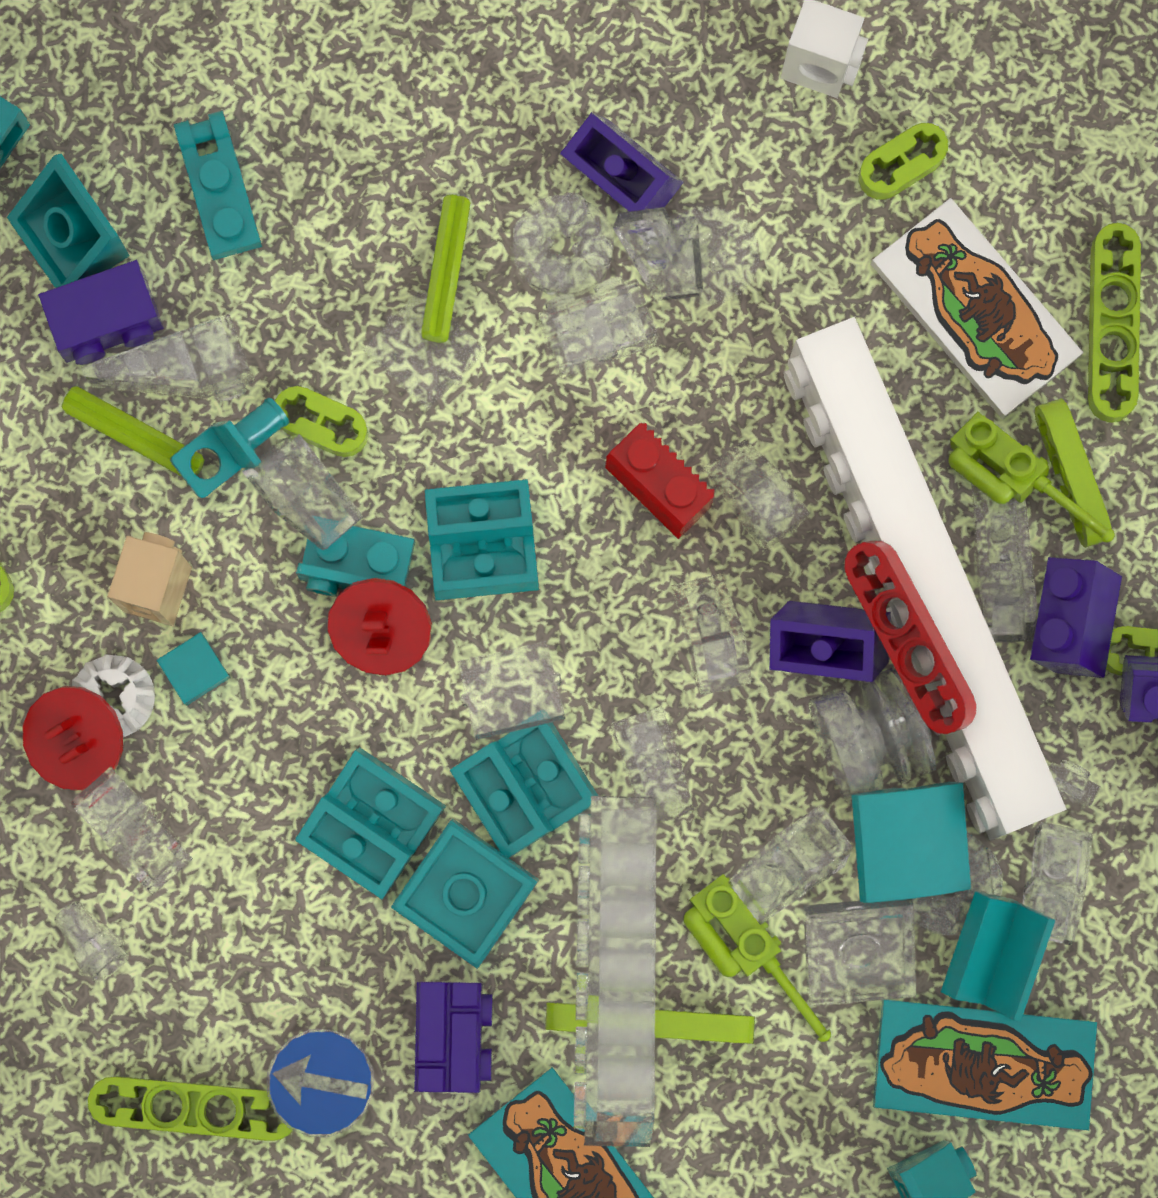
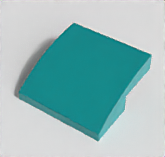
[425,479,539,601]
[450,711,601,858]
[295,747,446,900]
[852,781,971,903]

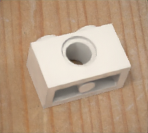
[780,0,868,99]

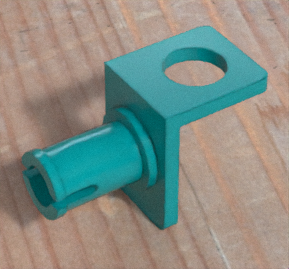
[170,397,289,498]

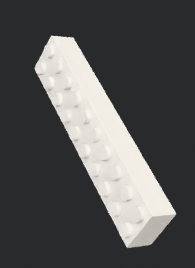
[783,317,1067,841]

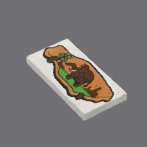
[870,198,1084,420]

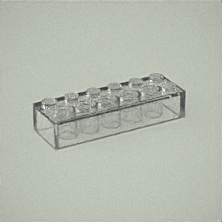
[573,796,657,1147]

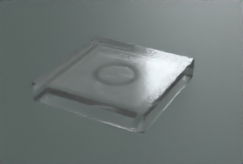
[803,899,916,1007]

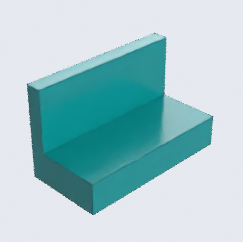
[940,891,1056,1022]

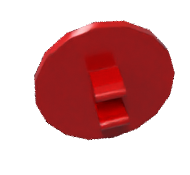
[327,578,432,676]
[23,686,123,790]

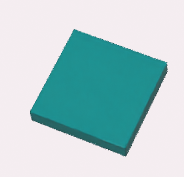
[391,819,539,969]

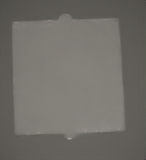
[362,290,486,411]
[457,641,566,740]

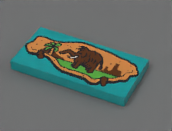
[873,999,1097,1131]
[468,1067,654,1198]

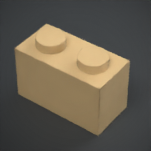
[107,532,192,627]

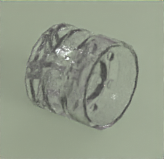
[808,667,936,804]

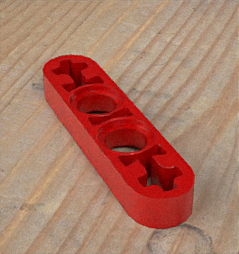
[844,541,977,734]

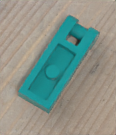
[174,110,262,261]

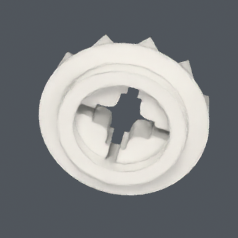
[72,654,155,737]

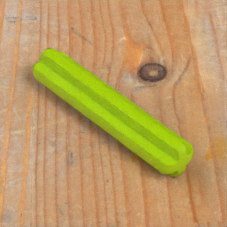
[421,194,471,343]
[61,386,205,477]

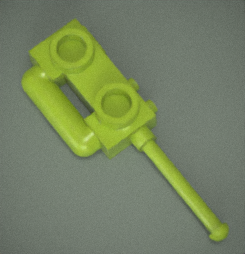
[948,411,1115,543]
[683,874,831,1042]

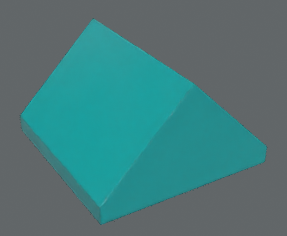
[7,154,130,288]

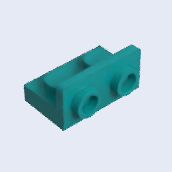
[296,517,415,596]

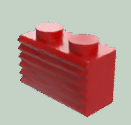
[605,423,714,539]

